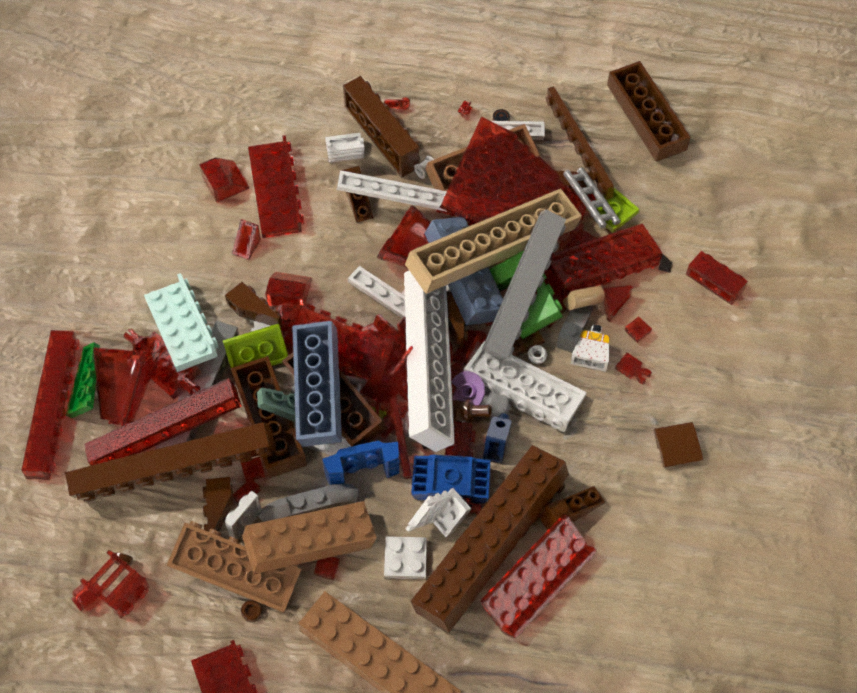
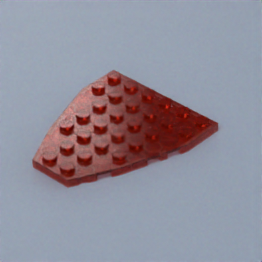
[439,116,582,235]

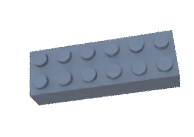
[425,217,503,326]
[293,321,342,447]

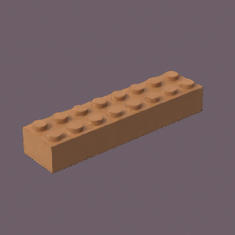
[298,591,462,693]

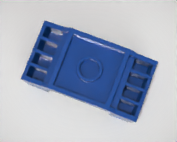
[322,441,400,485]
[411,455,491,504]

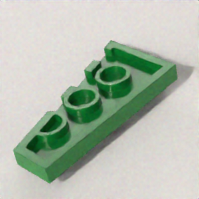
[65,342,100,418]

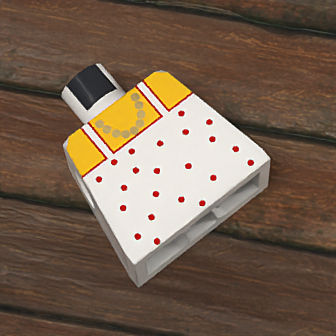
[570,325,609,372]

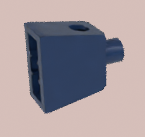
[483,413,512,464]

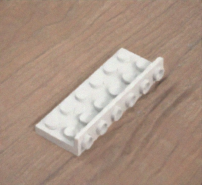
[464,341,587,432]

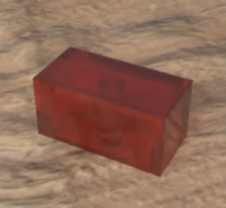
[233,478,261,504]

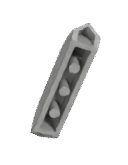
[258,484,359,522]

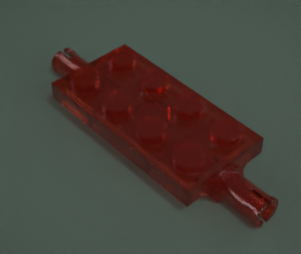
[124,329,202,400]

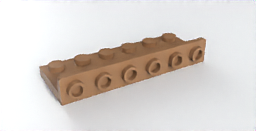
[166,521,301,612]

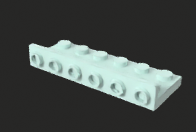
[144,273,219,372]

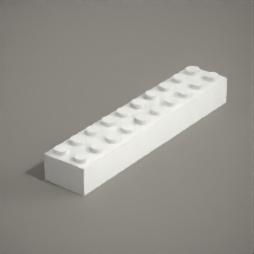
[404,271,454,452]

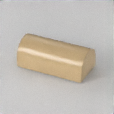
[563,285,604,310]

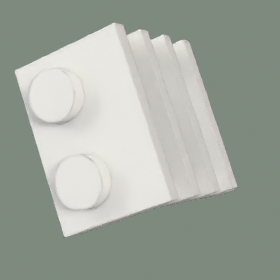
[325,133,364,163]
[406,488,471,538]

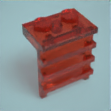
[80,550,150,619]

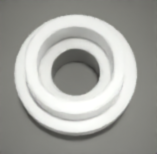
[528,345,547,364]

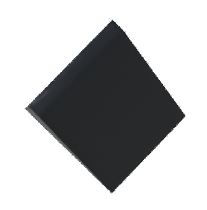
[658,254,672,273]

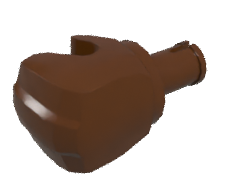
[452,399,492,425]

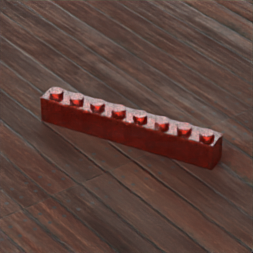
[21,330,79,480]
[84,378,242,466]

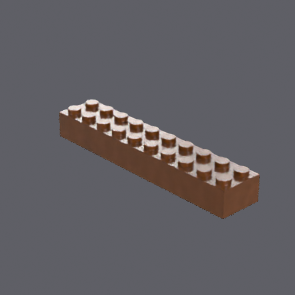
[65,422,277,502]
[410,445,569,633]

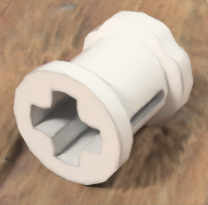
[414,156,434,179]

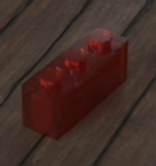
[686,251,748,305]

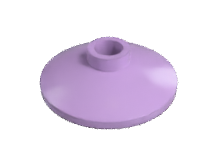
[451,371,485,405]

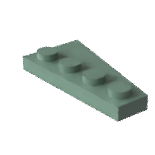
[257,388,296,422]

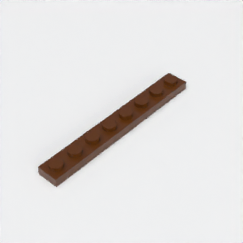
[546,86,614,200]

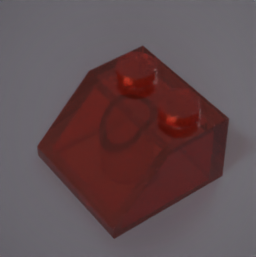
[199,157,249,203]
[265,272,312,311]

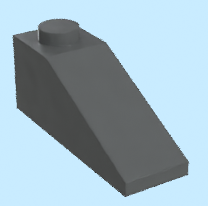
[557,305,594,353]

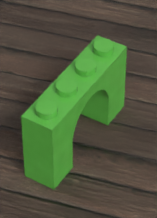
[489,250,563,338]

